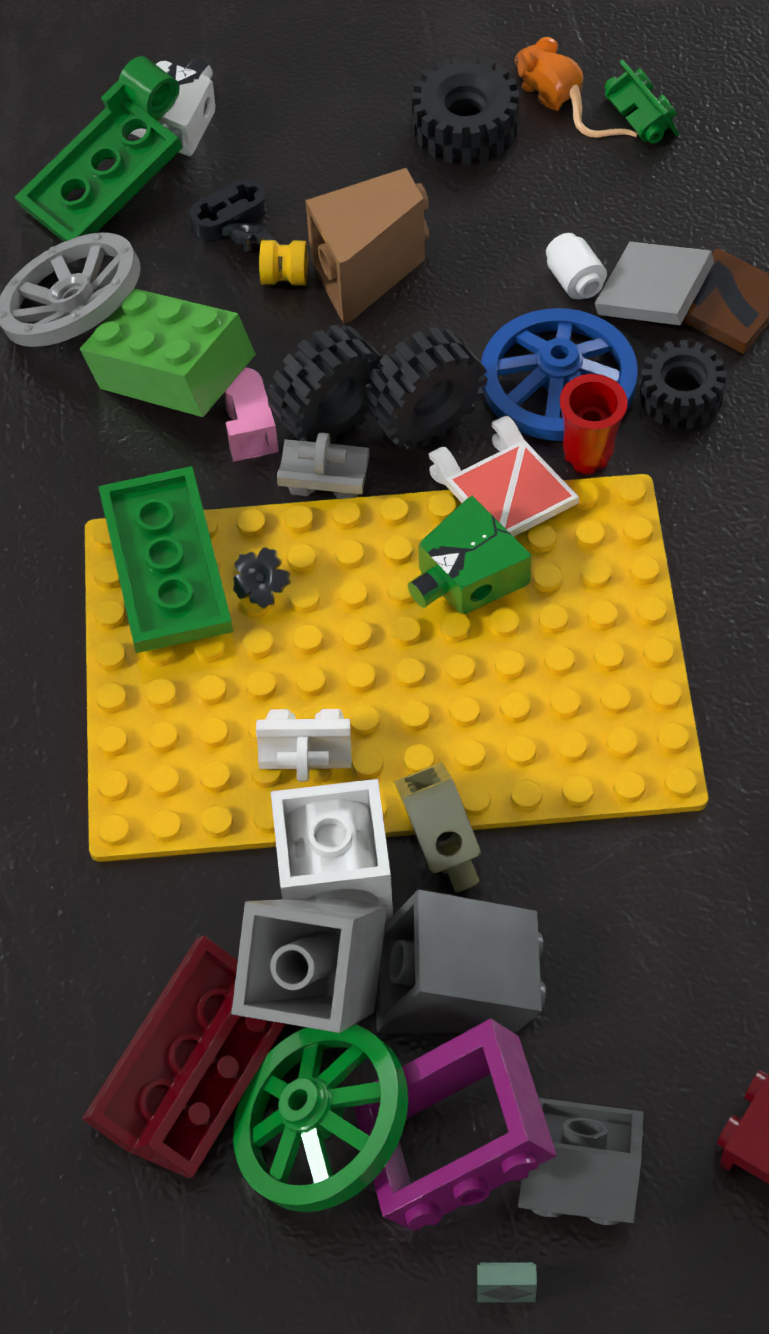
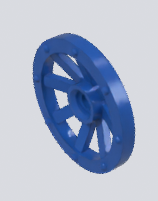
[481,308,638,441]

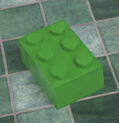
[80,288,256,417]

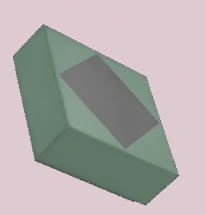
[477,1262,537,1302]

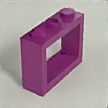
[354,1018,557,1231]

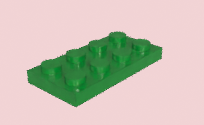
[98,466,233,654]

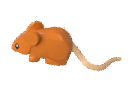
[515,37,638,138]

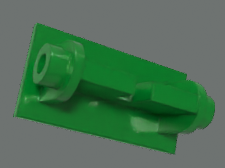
[604,59,680,144]

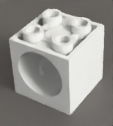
[271,779,393,923]

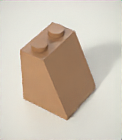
[305,168,429,324]

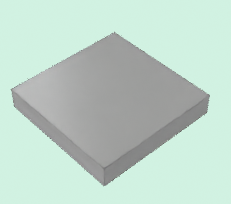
[595,242,714,325]

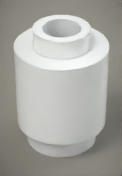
[546,233,607,299]

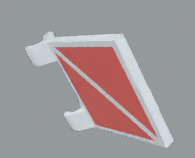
[429,416,579,537]

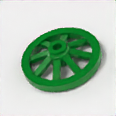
[233,1024,408,1212]

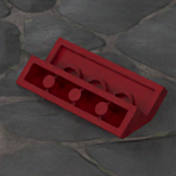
[82,935,286,1178]

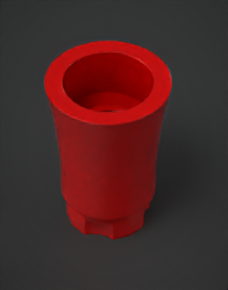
[560,374,628,475]

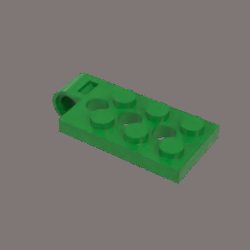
[15,56,183,242]

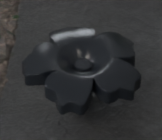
[222,223,275,252]
[233,547,291,608]

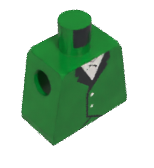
[408,495,532,614]

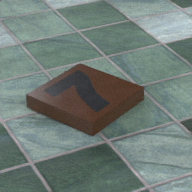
[682,248,769,354]

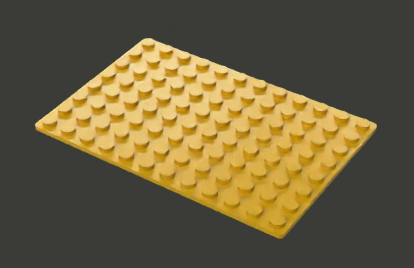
[85,474,708,862]

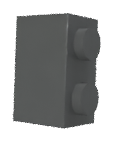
[518,1098,644,1225]

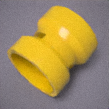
[259,240,308,286]

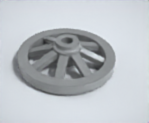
[0,233,141,347]

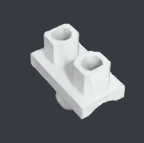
[256,709,352,782]

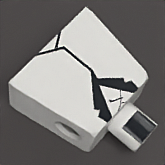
[130,58,216,157]

